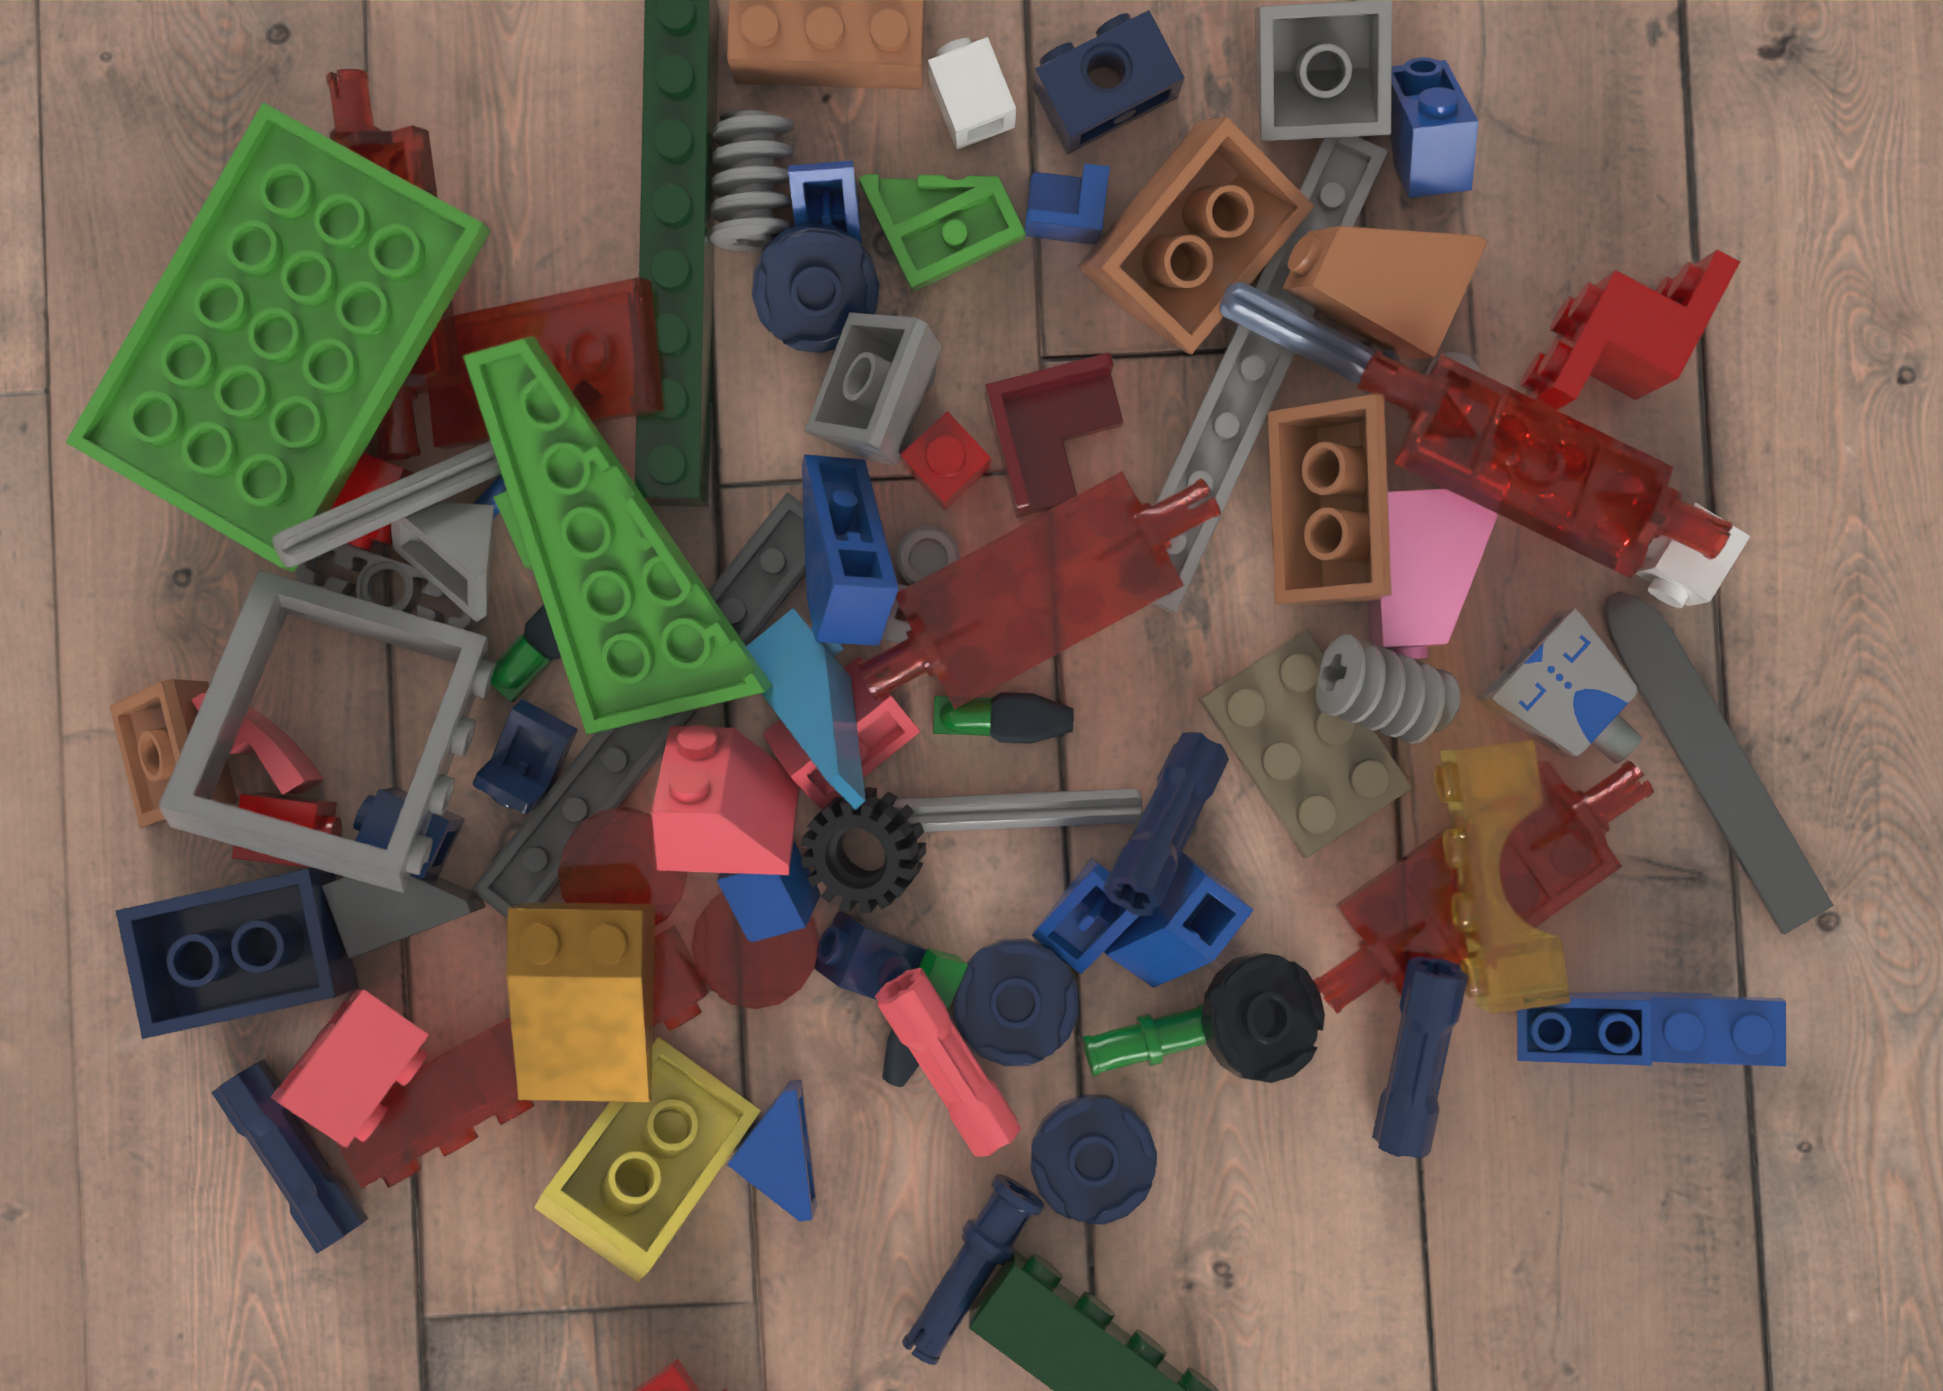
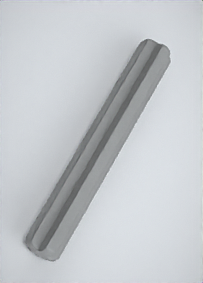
[272,440,501,567]
[893,788,1142,832]

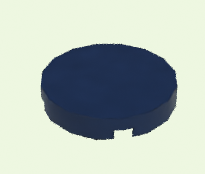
[751,222,880,353]
[953,939,1079,1066]
[1030,1094,1157,1225]

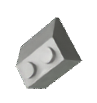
[1254,0,1392,141]
[804,312,942,466]

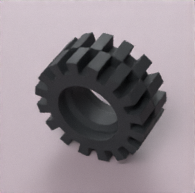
[801,787,926,913]

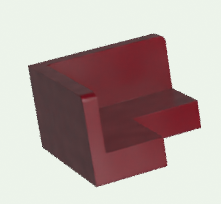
[985,353,1124,518]

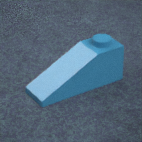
[746,608,866,810]

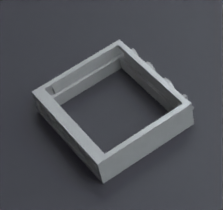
[158,569,497,893]

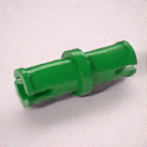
[1082,1004,1206,1076]

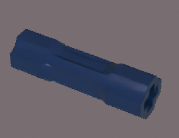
[1103,732,1229,916]
[1372,956,1469,1159]
[211,1059,369,1254]

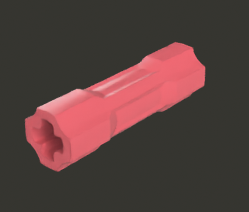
[875,968,1021,1157]

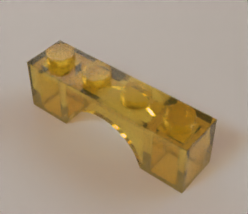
[1434,740,1570,1014]

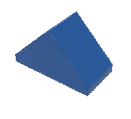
[788,160,863,245]
[1032,857,1139,974]
[727,1080,817,1222]

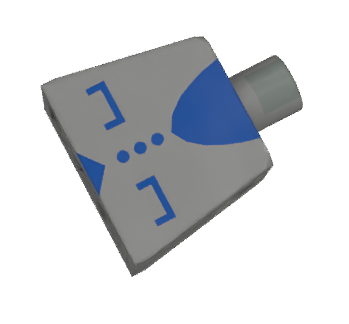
[1476,608,1642,764]

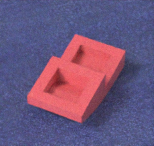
[192,693,324,795]

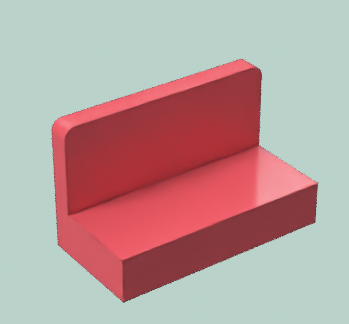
[763,657,921,810]

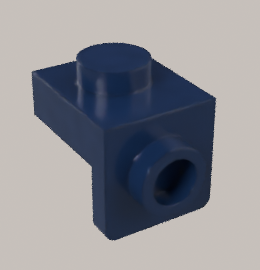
[472,699,578,814]
[814,911,926,1000]

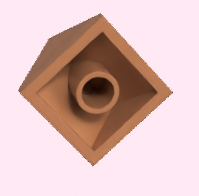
[109,679,238,828]

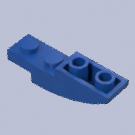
[1517,992,1786,1067]

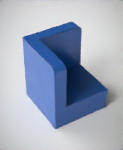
[1025,163,1110,245]
[717,840,820,942]

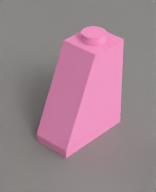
[1368,486,1504,660]

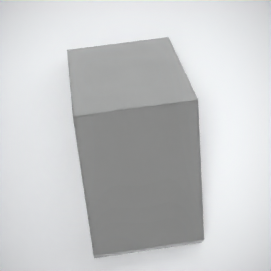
[391,501,494,622]

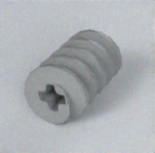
[710,110,794,253]
[1316,633,1461,745]

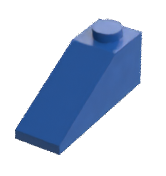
[802,454,898,646]

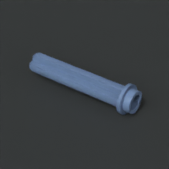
[1219,282,1406,399]

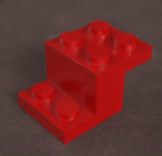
[1518,249,1740,420]

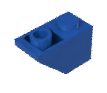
[1390,57,1478,198]
[1104,851,1254,988]

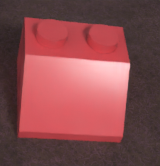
[652,725,800,875]
[270,989,429,1148]

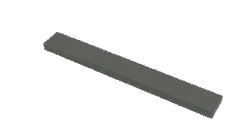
[471,492,806,919]

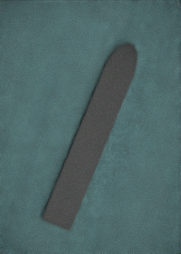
[1605,592,1834,935]

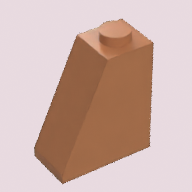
[1282,226,1488,359]

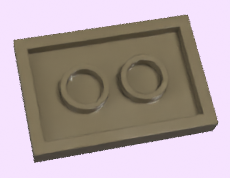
[1198,629,1412,858]

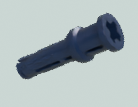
[902,1174,1044,1365]

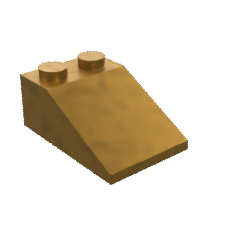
[506,902,655,1102]

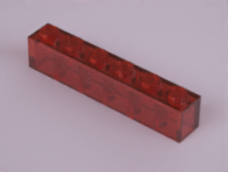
[335,925,711,1189]

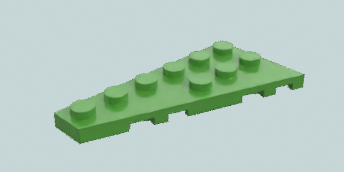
[463,336,773,735]

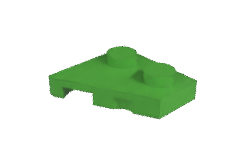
[858,174,1026,293]

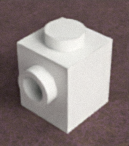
[928,37,1016,150]
[1635,502,1750,608]

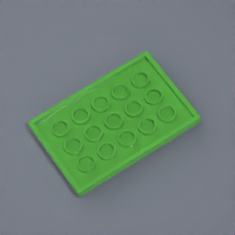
[65,102,491,572]

